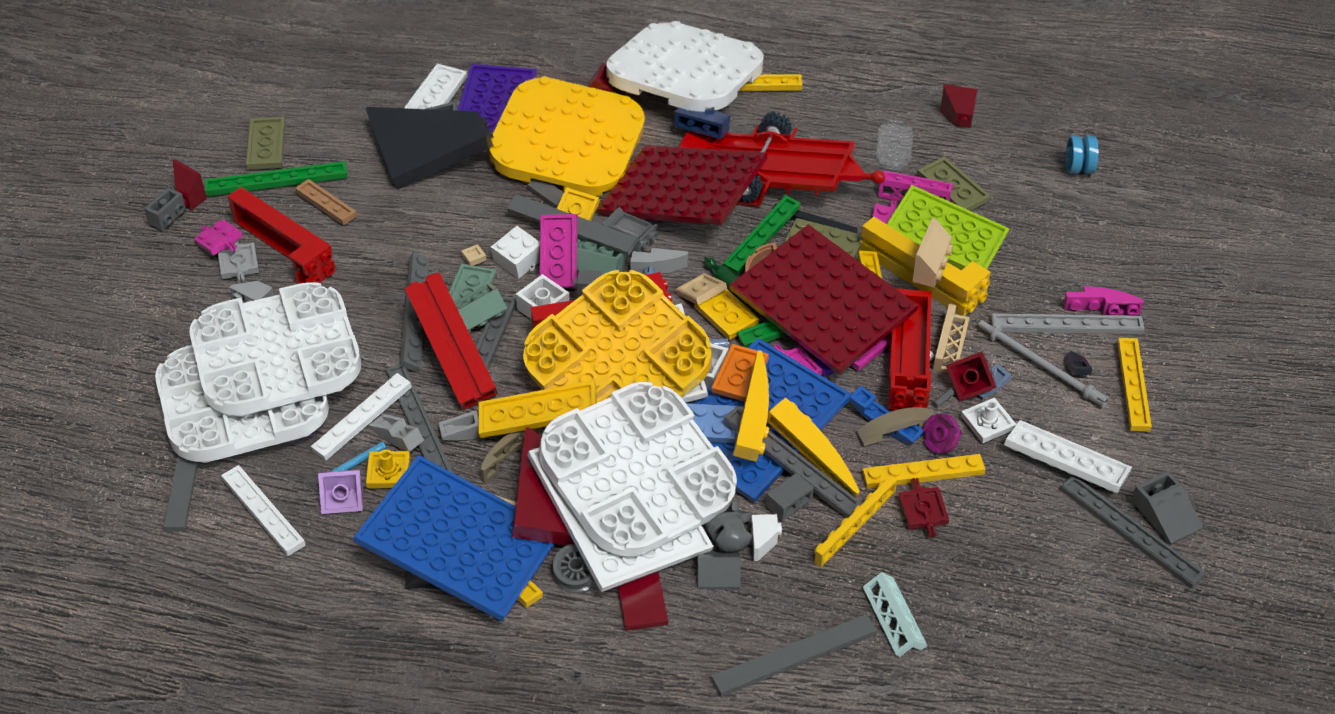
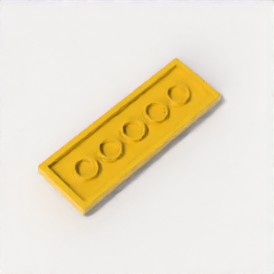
[479,381,597,438]

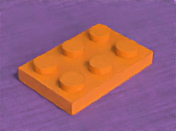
[712,344,769,402]

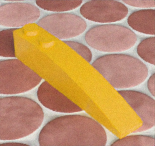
[733,350,769,462]
[767,397,860,498]

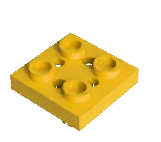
[366,449,410,488]

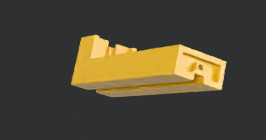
[860,217,991,316]

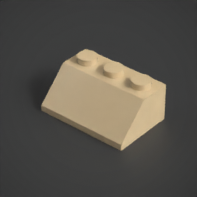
[912,218,953,287]

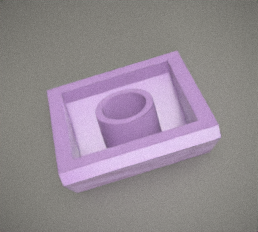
[318,470,363,514]

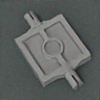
[218,239,259,284]

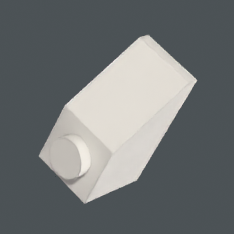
[751,514,782,561]

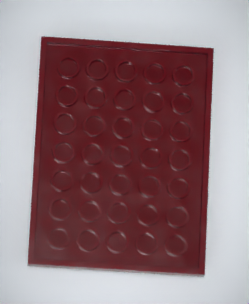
[597,145,767,225]
[730,224,918,375]

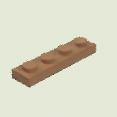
[295,179,357,225]

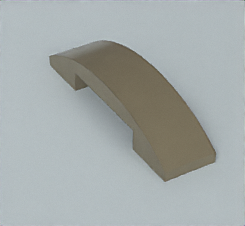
[857,407,934,446]
[481,427,542,483]

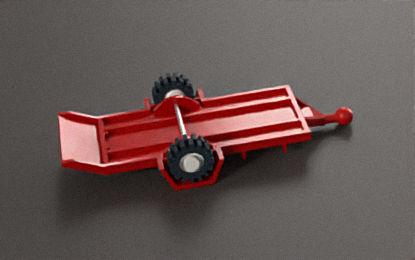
[679,111,885,206]

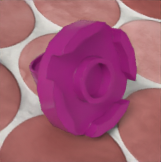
[923,413,962,453]

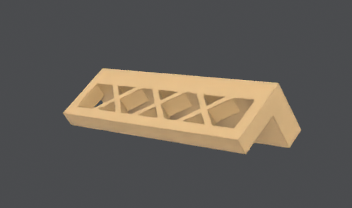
[933,304,970,374]

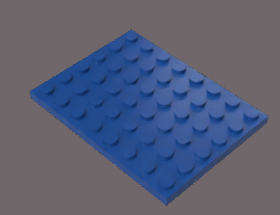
[694,338,851,503]
[353,455,555,622]

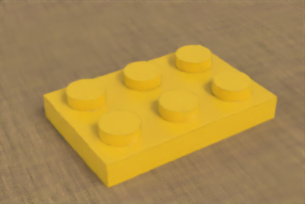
[557,187,600,221]
[695,289,759,340]

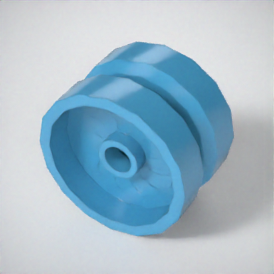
[1066,136,1098,174]

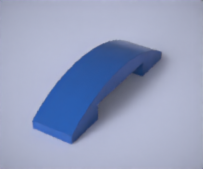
[850,386,923,444]

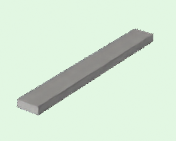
[991,313,1145,334]

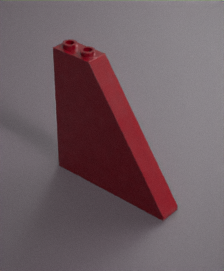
[512,427,575,545]

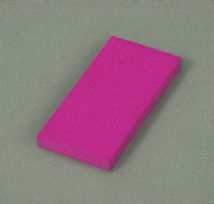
[540,214,578,288]

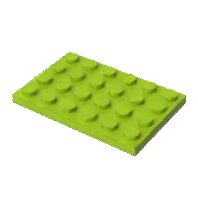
[887,185,1010,270]

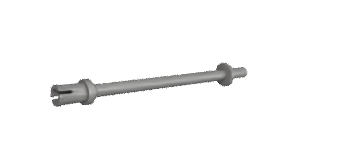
[978,320,1109,408]

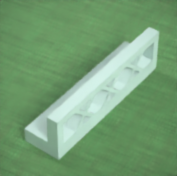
[863,572,928,657]

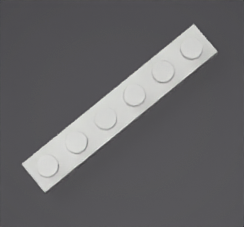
[311,373,412,461]
[221,465,306,556]

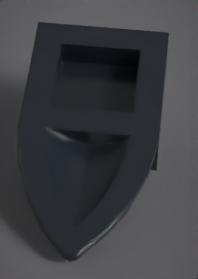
[1067,351,1092,377]

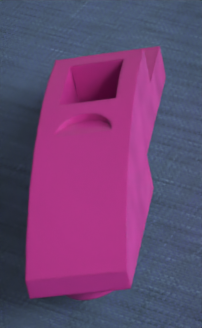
[1063,286,1144,315]

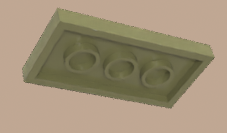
[246,117,285,170]
[917,156,991,211]
[784,218,863,259]

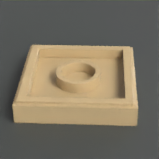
[675,273,727,305]

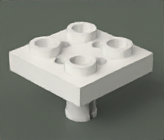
[961,398,1017,444]

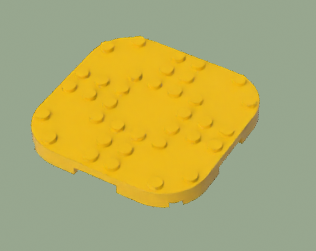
[489,77,645,196]
[523,270,712,403]

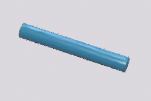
[331,442,386,472]

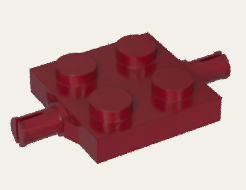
[898,477,949,538]

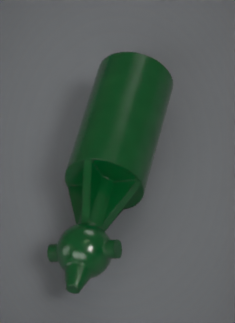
[704,257,738,296]

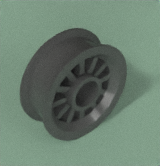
[553,544,596,593]

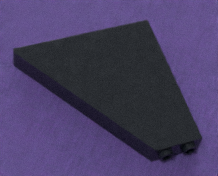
[365,107,494,189]

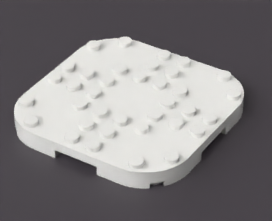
[606,21,763,112]
[190,283,361,416]
[155,345,329,463]
[539,382,737,556]

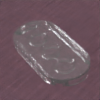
[876,120,913,171]

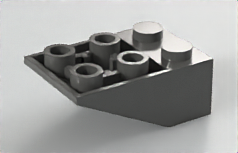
[1131,471,1203,545]

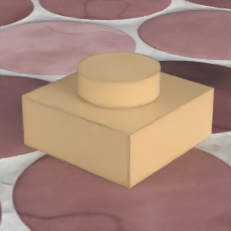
[461,244,486,266]

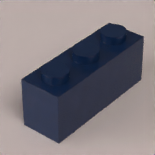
[674,108,731,139]

